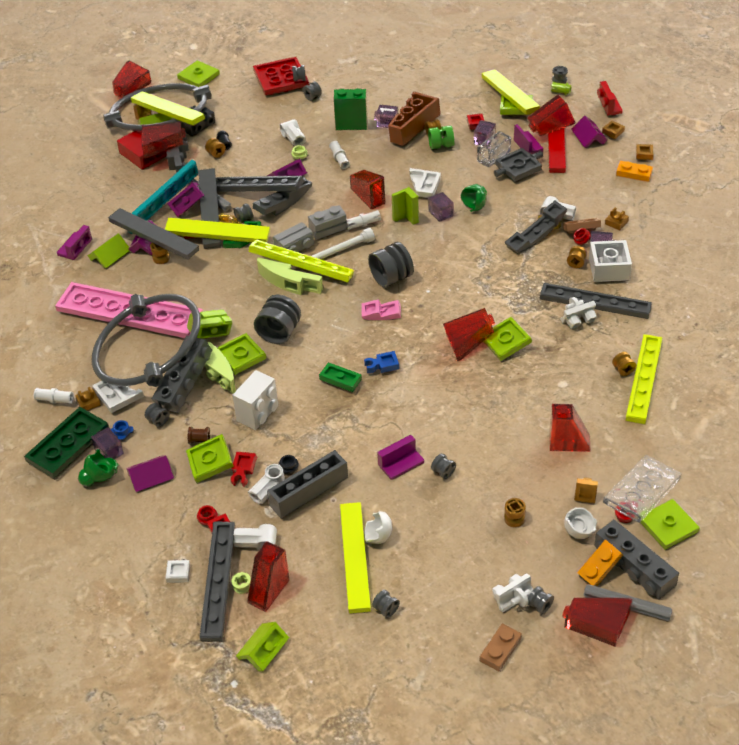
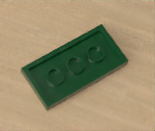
[24,407,109,478]

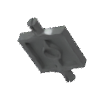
[494,148,543,182]

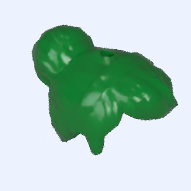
[461,184,487,212]
[78,449,119,487]

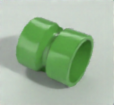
[428,125,454,149]

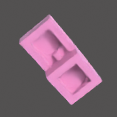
[362,299,401,320]

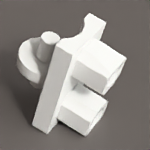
[560,297,597,329]
[492,573,533,612]

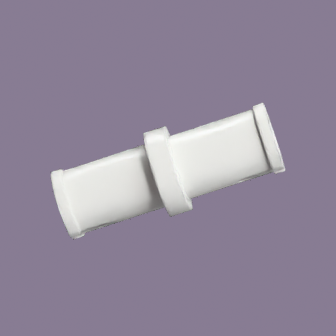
[329,141,350,169]
[346,210,381,230]
[34,388,74,404]

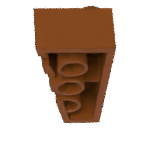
[388,91,441,146]

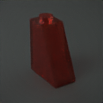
[112,60,152,98]
[527,94,576,136]
[142,122,186,158]
[350,170,385,210]
[443,308,495,361]
[549,404,591,452]
[247,541,290,612]
[562,598,633,647]

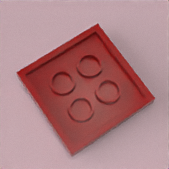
[253,56,309,96]

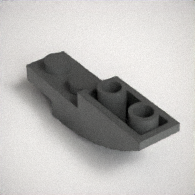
[167,126,189,173]
[253,177,312,216]

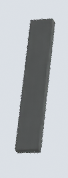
[198,168,221,249]
[216,176,304,192]
[108,208,199,260]
[540,283,652,319]
[199,522,235,642]

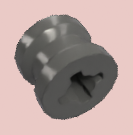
[292,65,306,82]
[552,66,568,84]
[303,81,322,101]
[233,203,253,224]
[144,403,170,427]
[431,453,456,479]
[528,586,554,614]
[372,590,400,618]

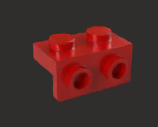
[597,81,623,116]

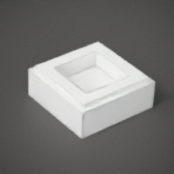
[166,560,190,583]

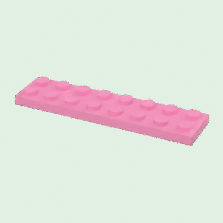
[55,282,203,338]

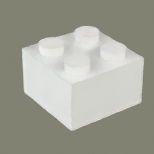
[589,240,632,282]
[232,370,278,430]

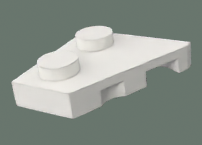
[409,168,441,199]
[92,381,144,413]

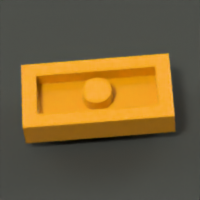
[616,161,653,182]
[577,539,623,586]

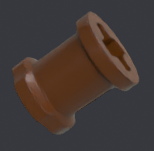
[187,427,210,444]

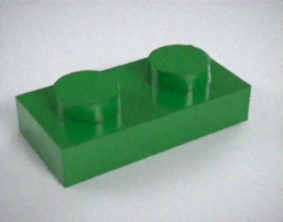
[319,362,362,392]

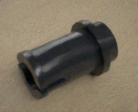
[216,130,232,150]

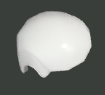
[564,507,597,540]
[364,511,392,544]

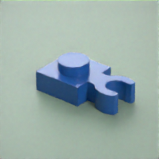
[364,351,399,374]

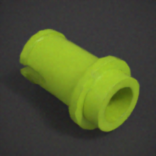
[551,82,572,95]

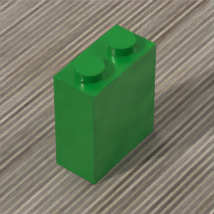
[333,88,368,130]

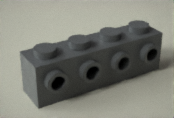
[152,336,212,413]
[267,450,348,518]
[594,519,679,600]

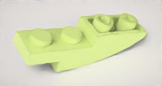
[257,258,323,295]
[204,342,236,394]

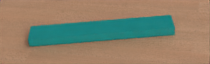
[127,160,199,234]

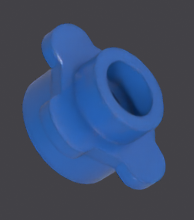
[110,420,134,440]

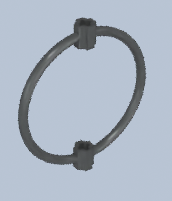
[103,83,212,131]
[91,294,201,387]

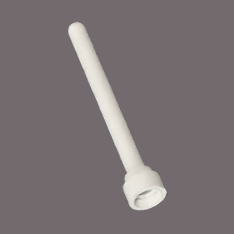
[311,228,375,259]

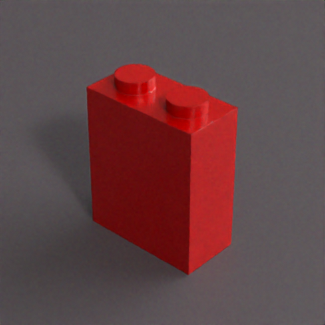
[117,131,167,170]

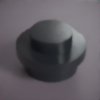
[278,455,299,474]

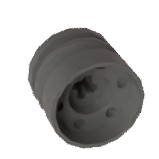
[368,241,414,288]
[253,294,302,344]

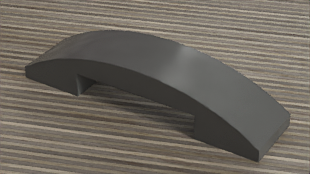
[505,200,567,253]

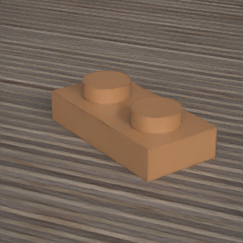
[562,218,601,234]
[479,623,522,672]

